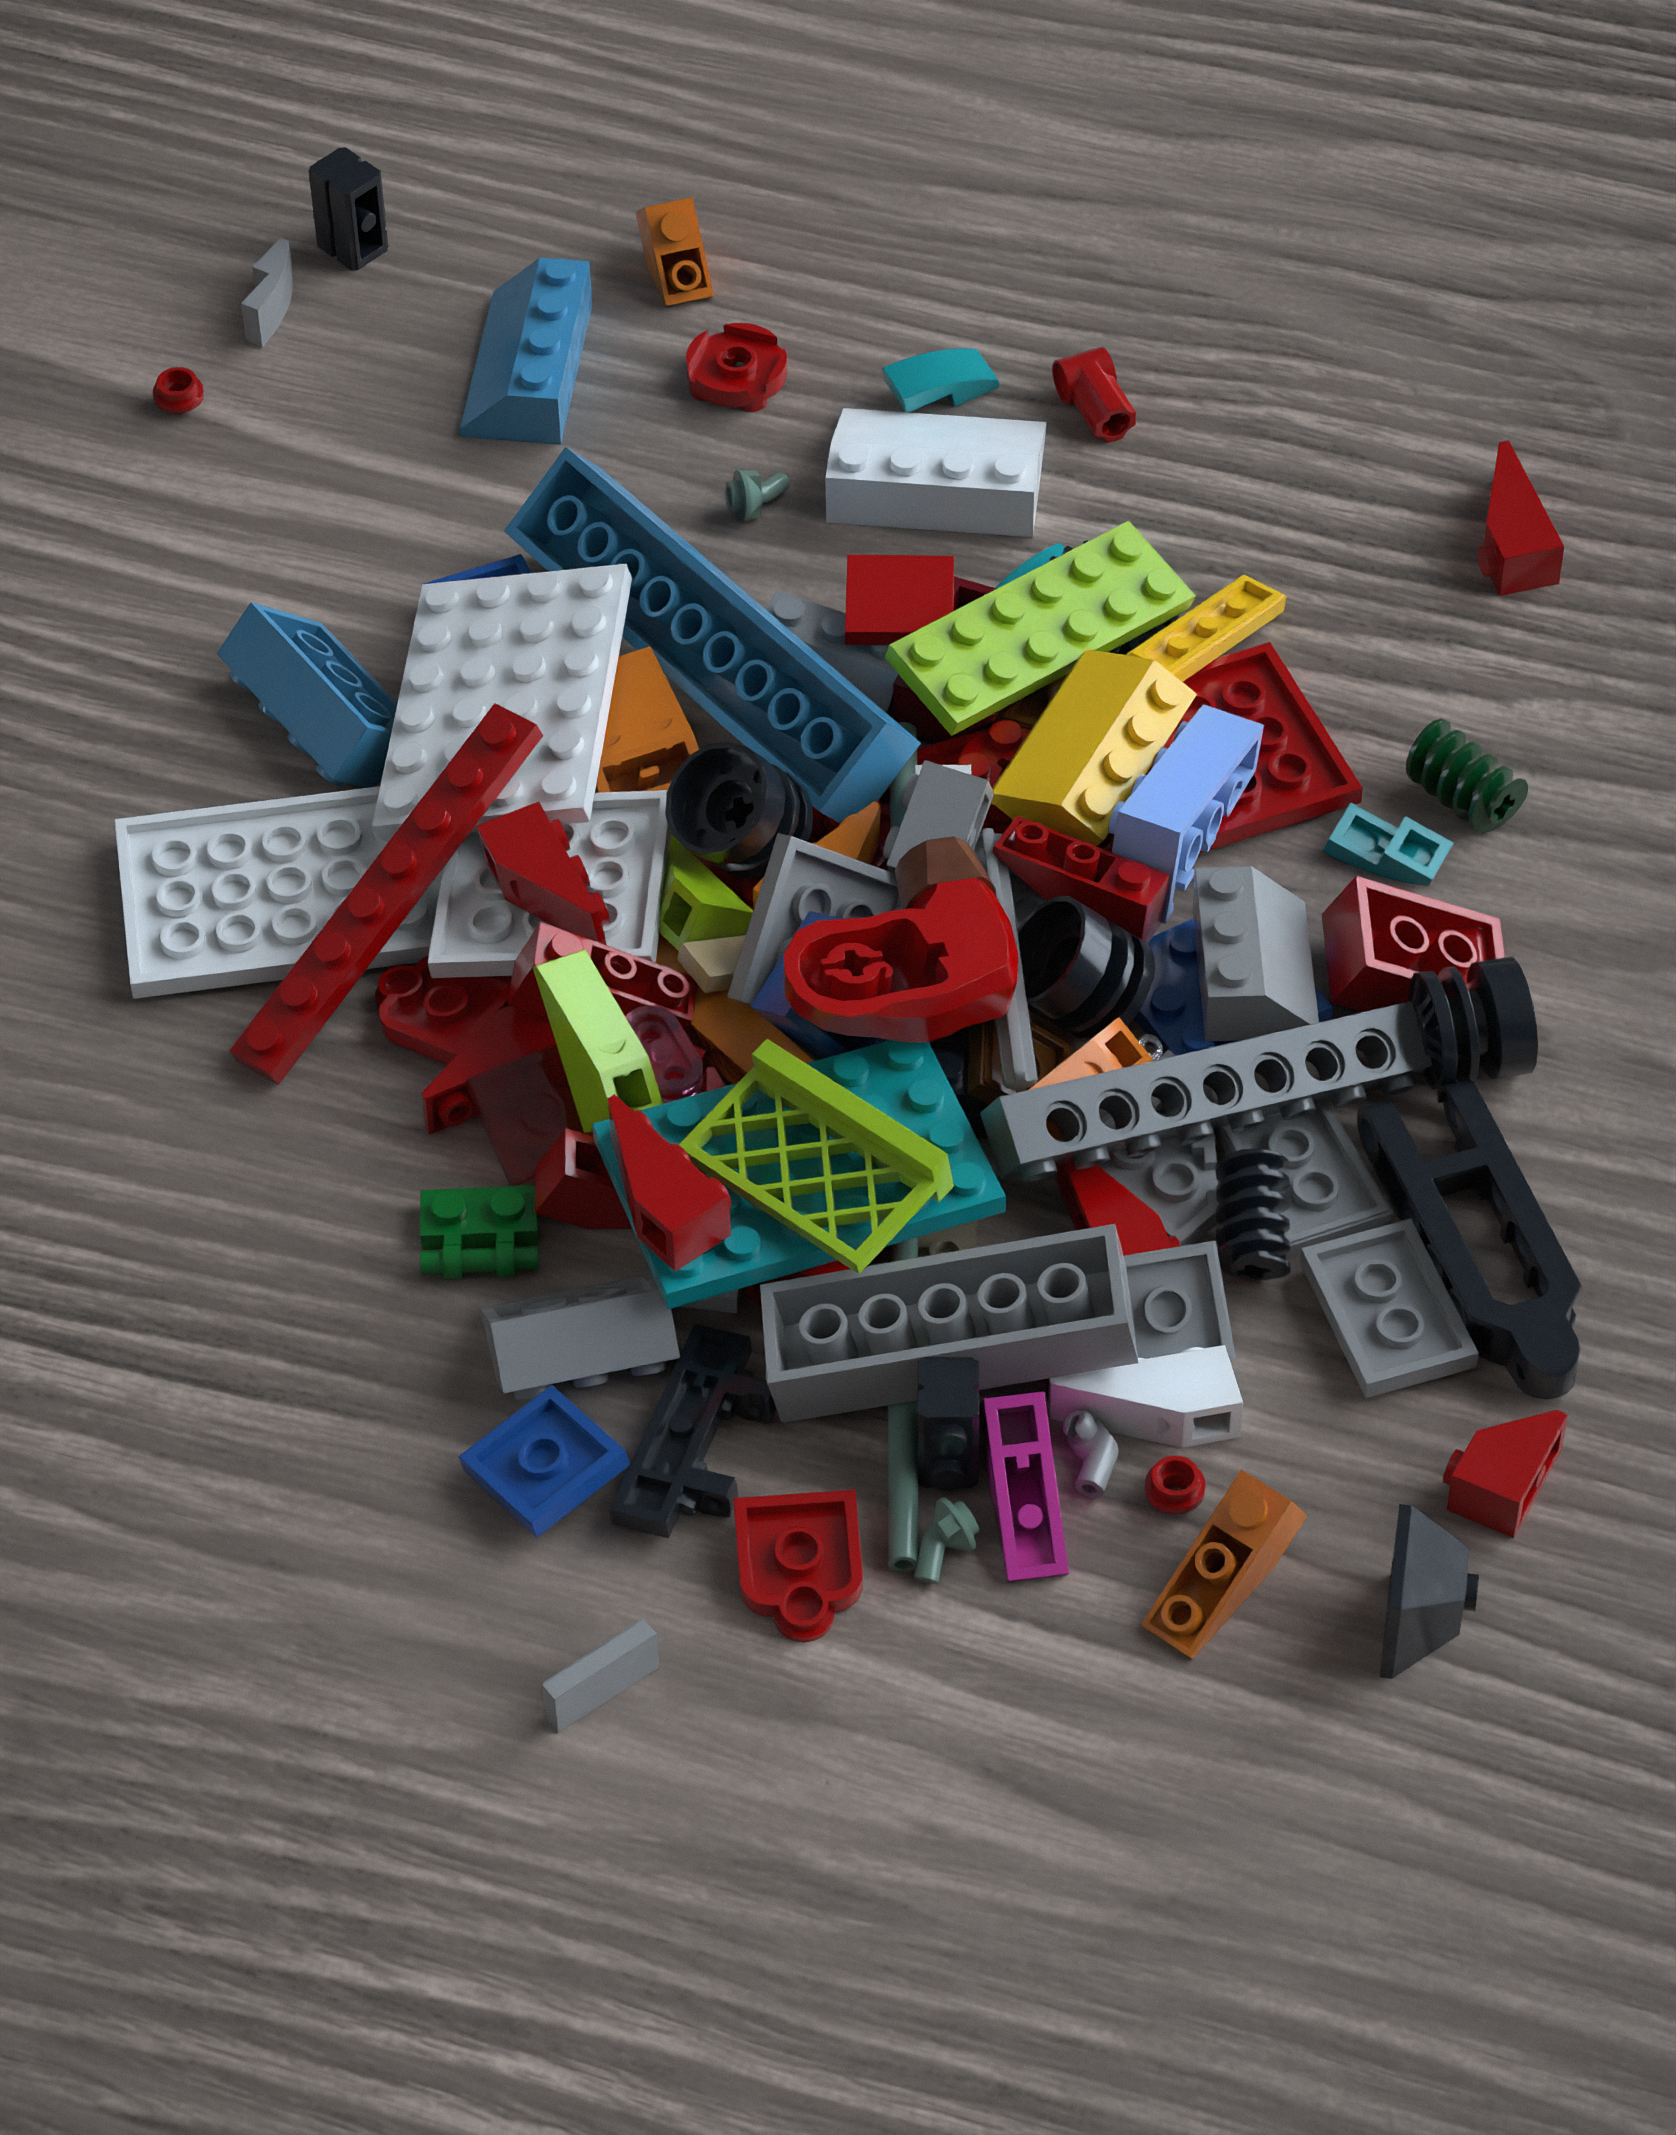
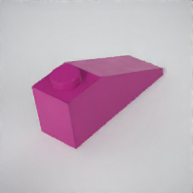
[979,1391,1069,1582]

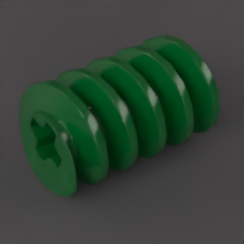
[1406,718,1528,833]

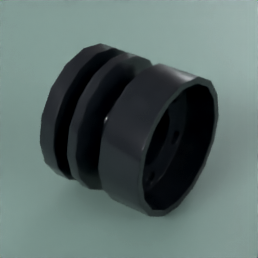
[665,741,813,882]
[1017,896,1154,1043]
[1409,956,1538,1089]

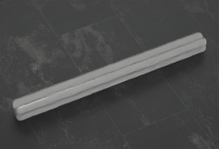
[974,828,1038,1093]

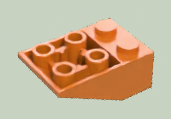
[595,646,699,793]

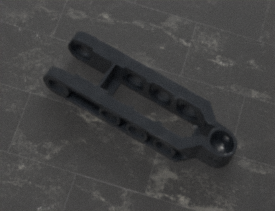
[1357,1078,1582,1399]

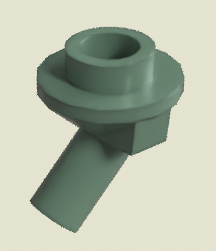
[725,469,790,522]
[914,1497,979,1584]

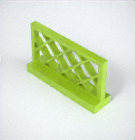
[679,1038,954,1274]

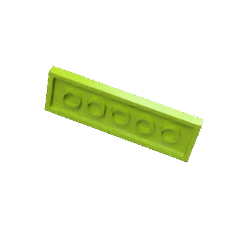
[884,520,1196,736]

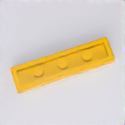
[1126,575,1287,682]

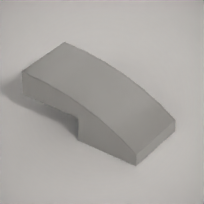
[241,238,293,348]

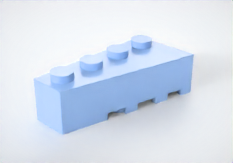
[1108,704,1264,924]

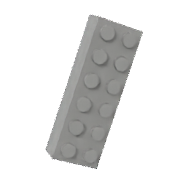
[760,1224,1138,1423]

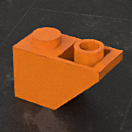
[635,197,714,306]

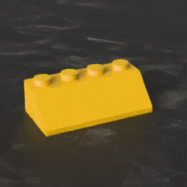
[991,649,1197,846]

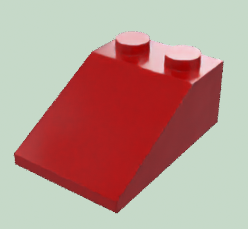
[1322,876,1505,1012]

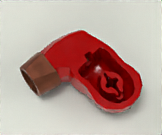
[783,836,1018,1042]

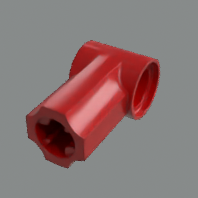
[1052,347,1136,443]

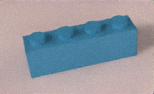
[460,258,592,444]
[217,602,398,788]

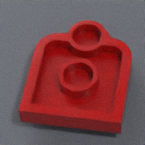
[375,955,512,1065]
[733,1489,863,1642]

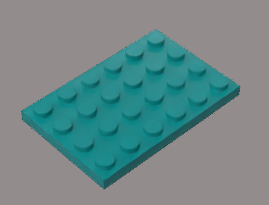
[592,1040,1006,1309]

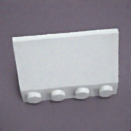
[825,408,1047,537]

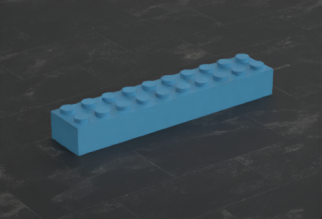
[504,447,921,823]

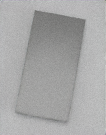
[542,1619,659,1733]

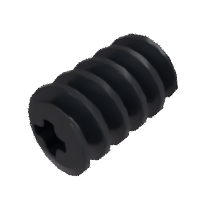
[1215,1149,1291,1281]

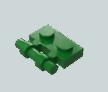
[420,1185,539,1279]

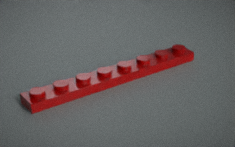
[229,703,543,1085]

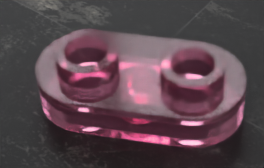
[625,1005,704,1103]

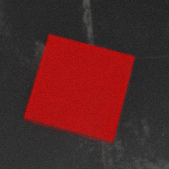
[845,554,954,645]

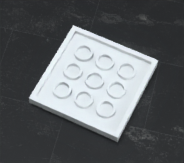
[428,790,672,978]

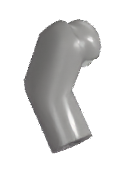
[1063,1410,1119,1498]

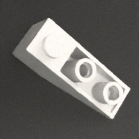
[1048,1345,1243,1448]

